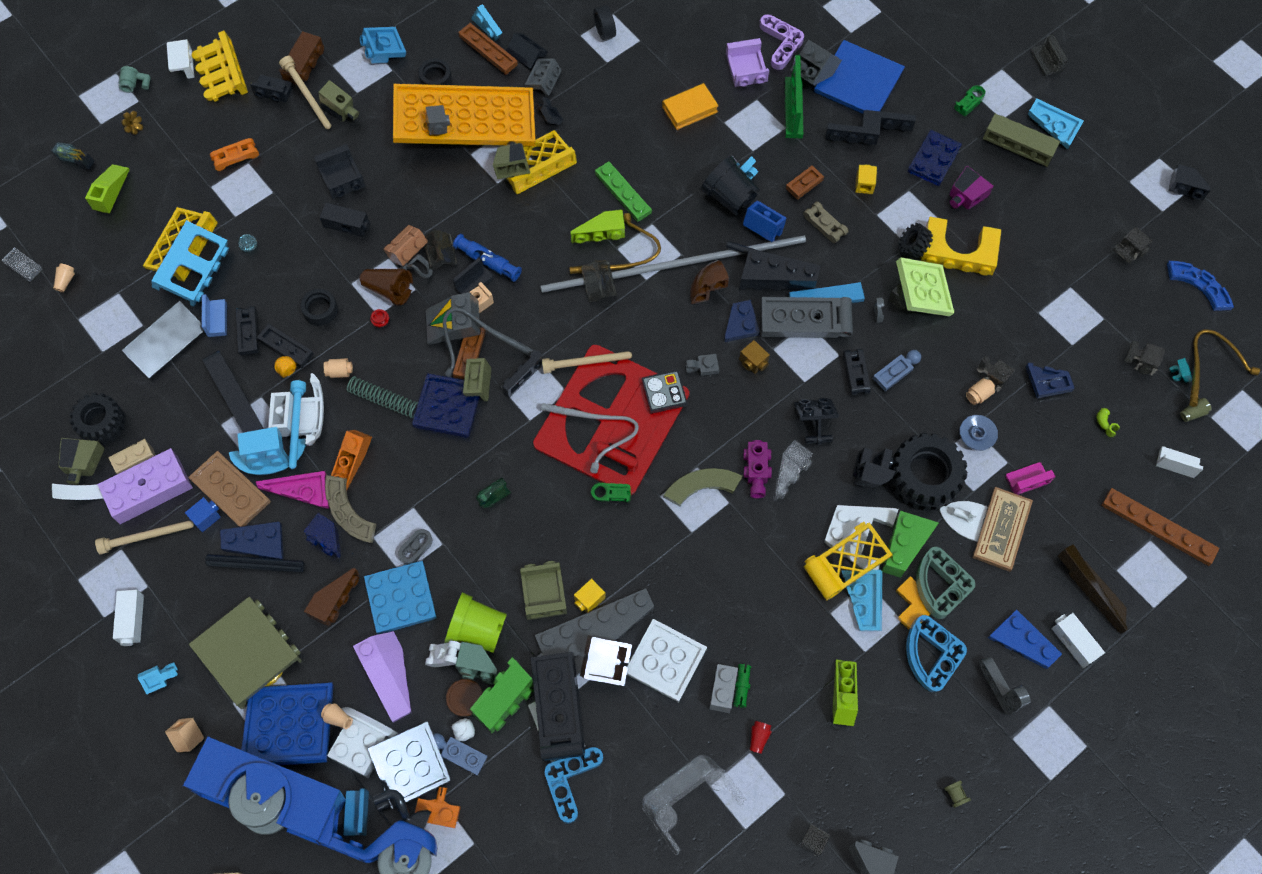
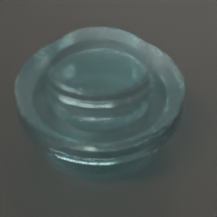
[238,234,257,252]

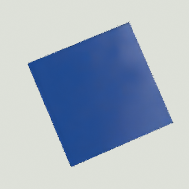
[814,40,905,114]
[241,683,334,765]

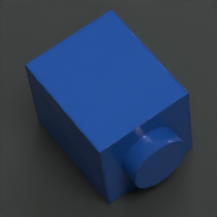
[185,497,221,532]

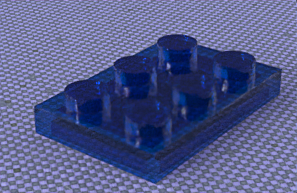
[908,130,962,186]

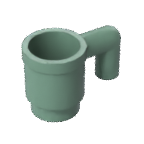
[118,66,151,93]

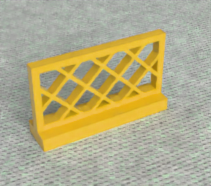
[506,130,577,194]
[143,207,218,281]

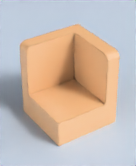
[165,718,204,752]

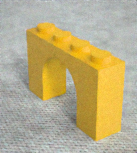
[921,217,1001,275]

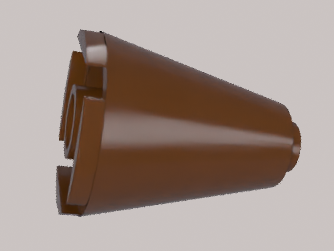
[359,269,413,305]

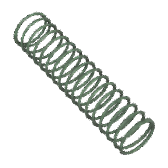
[347,376,419,418]

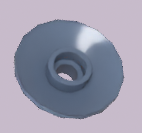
[960,415,998,451]

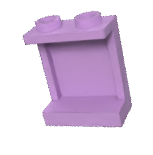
[726,38,769,87]

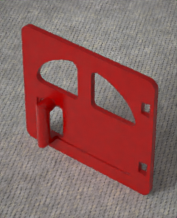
[533,345,689,495]

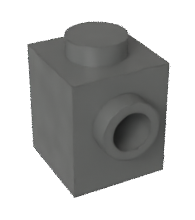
[426,105,450,135]

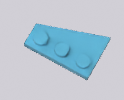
[1028,98,1084,149]

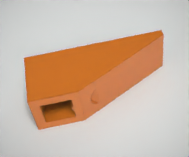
[331,430,372,490]

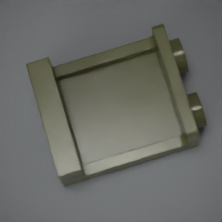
[520,561,567,620]

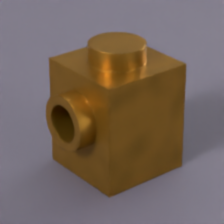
[739,340,770,374]

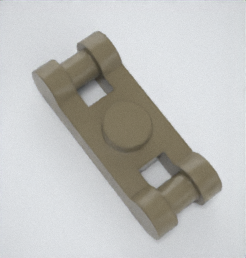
[803,201,849,243]

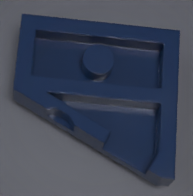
[1025,363,1075,398]

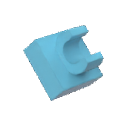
[740,156,758,179]

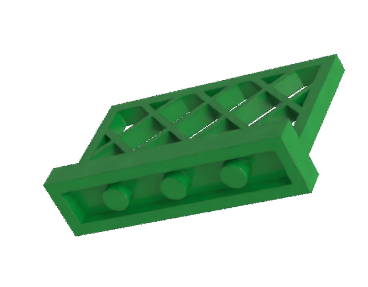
[784,55,803,138]

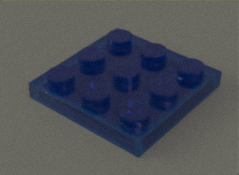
[412,373,480,438]

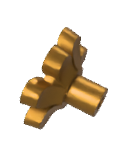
[121,111,143,135]

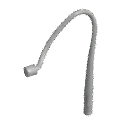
[541,403,639,473]

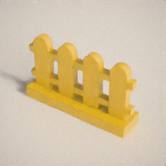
[191,31,248,102]

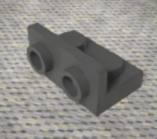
[525,58,562,96]

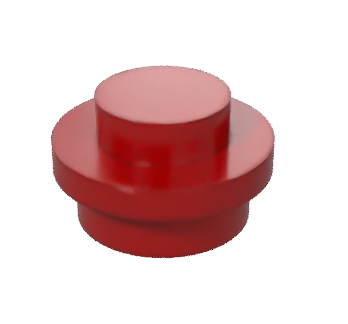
[370,309,389,327]

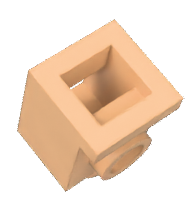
[470,282,494,313]

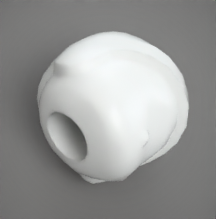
[451,718,475,741]

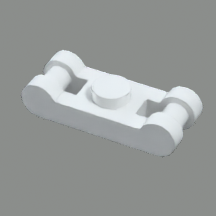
[425,641,461,667]

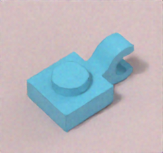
[138,662,178,694]

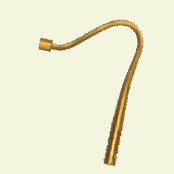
[1189,329,1260,407]

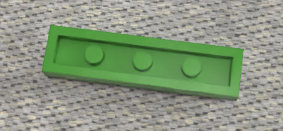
[595,162,652,222]

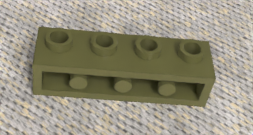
[983,113,1060,167]

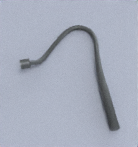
[443,308,535,377]

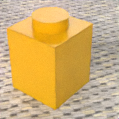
[855,165,877,194]
[574,579,606,613]

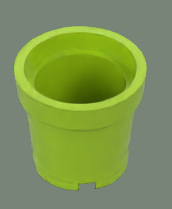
[444,592,507,653]

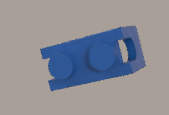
[743,200,787,242]

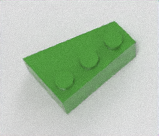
[882,511,939,578]

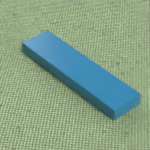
[789,282,865,303]

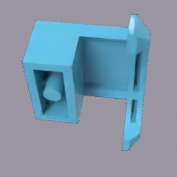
[229,427,306,475]

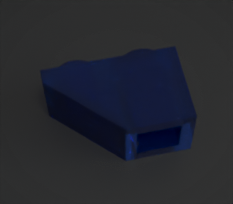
[303,513,341,558]

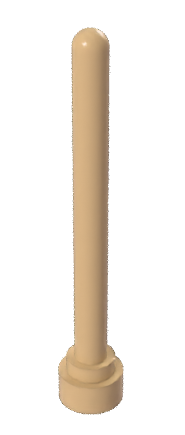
[279,56,331,129]
[542,351,632,374]
[95,520,194,555]

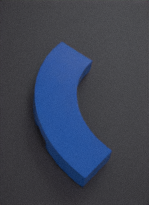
[1167,261,1234,311]

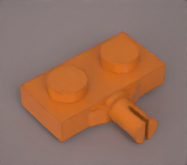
[415,787,461,828]

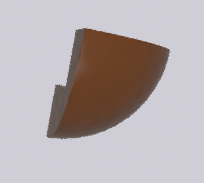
[690,260,729,304]

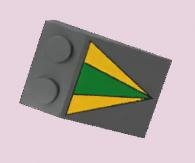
[426,292,480,345]

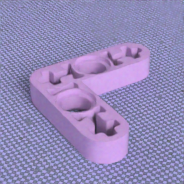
[760,15,804,70]

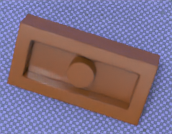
[786,166,824,200]

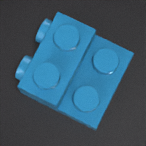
[360,27,406,63]

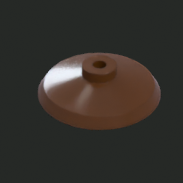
[446,679,483,716]

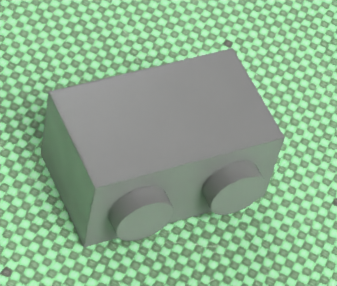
[709,664,738,713]

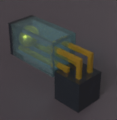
[50,142,95,170]

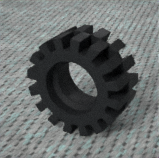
[898,223,933,259]

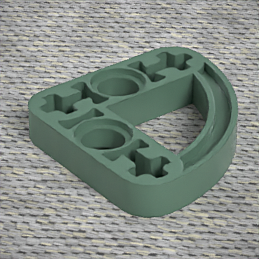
[916,547,975,619]

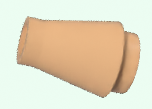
[53,264,75,292]
[321,703,353,729]

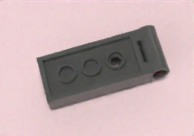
[760,297,853,338]

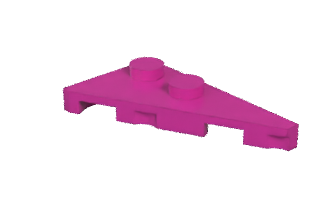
[256,471,329,509]

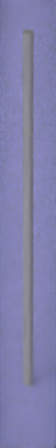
[541,235,806,293]

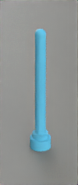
[289,380,306,469]

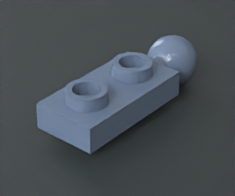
[872,350,921,392]
[433,733,488,776]

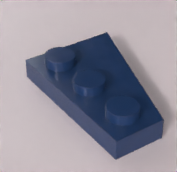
[220,522,283,559]

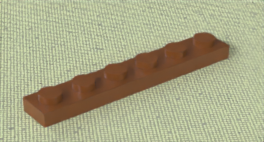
[1101,488,1220,566]

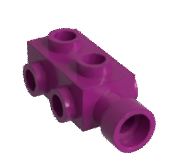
[743,440,772,498]

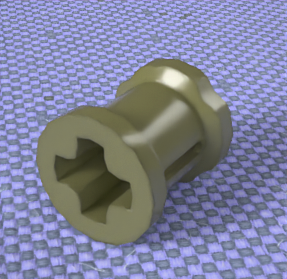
[944,780,971,808]

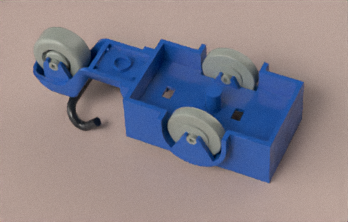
[183,737,438,874]

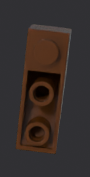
[304,568,360,627]

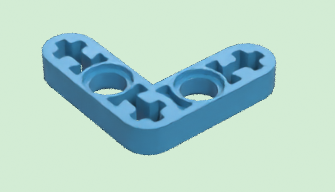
[545,747,603,824]

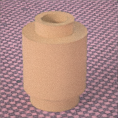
[324,358,353,378]
[966,378,995,405]

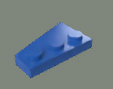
[988,610,1062,669]

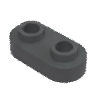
[398,529,433,565]

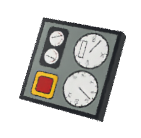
[642,370,688,414]

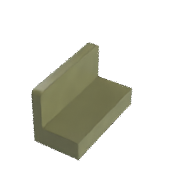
[463,358,491,401]

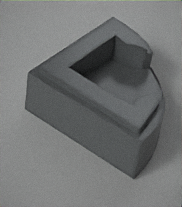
[873,298,884,323]

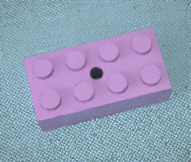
[97,448,193,524]

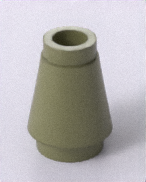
[1180,398,1212,422]

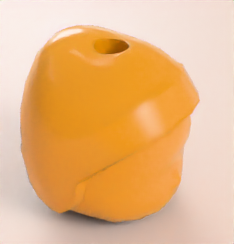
[275,356,296,378]

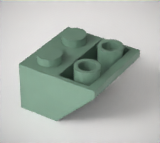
[455,642,499,685]

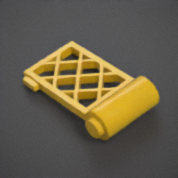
[804,521,893,600]

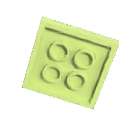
[896,258,954,316]

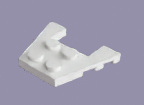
[824,505,899,570]

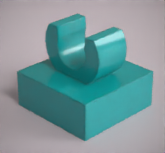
[1170,358,1193,383]

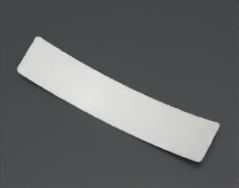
[52,484,103,500]

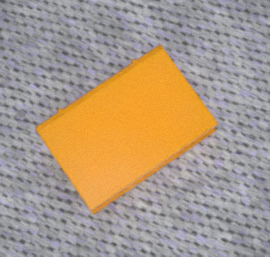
[662,83,718,130]

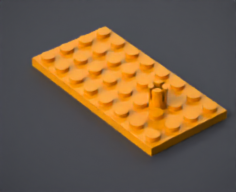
[393,84,536,146]

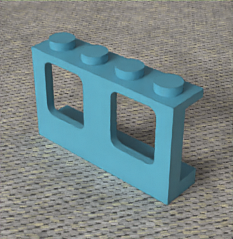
[151,220,229,307]

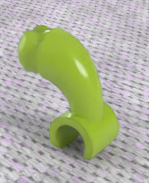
[1097,408,1120,437]

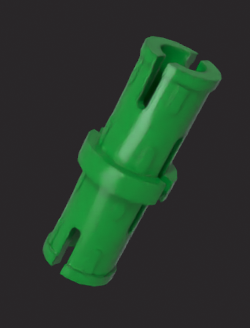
[733,664,751,708]

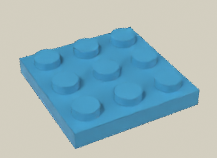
[364,560,437,635]

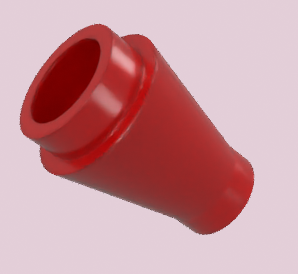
[750,721,772,754]

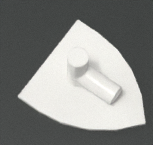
[939,501,988,542]

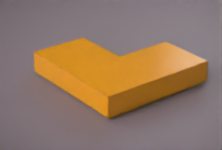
[896,576,930,630]

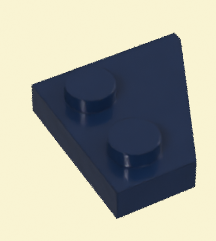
[724,300,760,342]

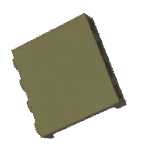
[189,597,302,709]

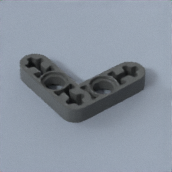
[979,657,1031,715]

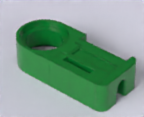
[954,85,986,116]
[591,483,631,503]

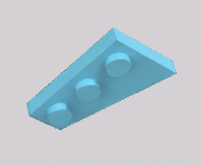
[842,570,882,631]

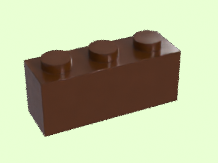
[280,31,324,85]

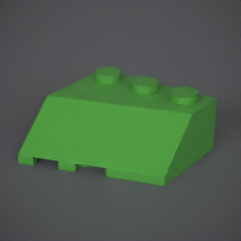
[470,657,534,733]

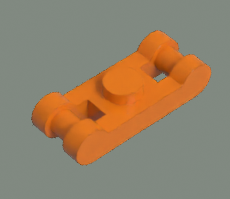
[210,138,259,171]

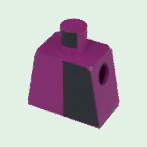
[949,166,993,209]

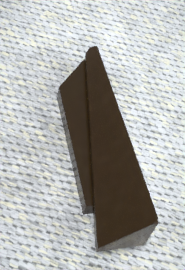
[1058,544,1128,634]

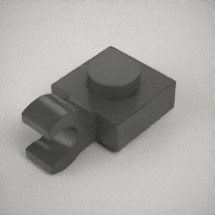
[685,354,719,376]

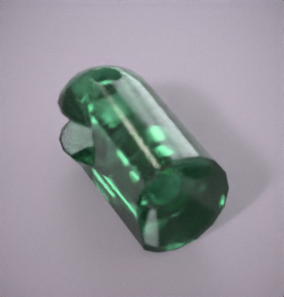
[476,477,511,508]

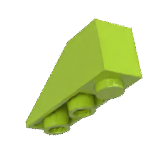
[85,164,130,213]
[571,210,625,243]
[833,660,858,726]

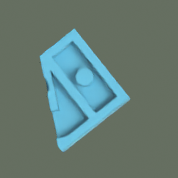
[471,4,502,41]

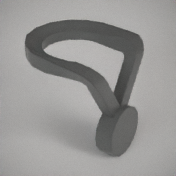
[399,254,433,278]

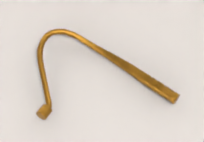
[569,213,661,274]

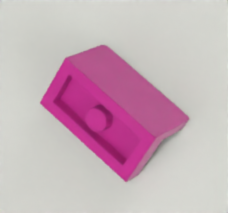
[1006,462,1055,495]

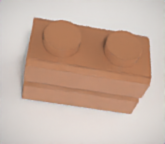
[384,225,428,266]

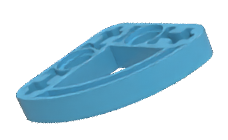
[906,615,967,692]

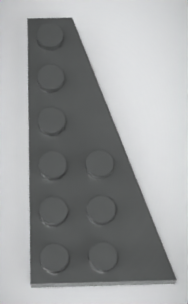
[535,588,654,676]

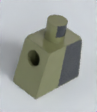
[319,80,359,122]
[493,141,530,179]
[59,438,105,485]

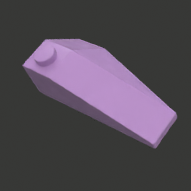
[353,631,412,723]

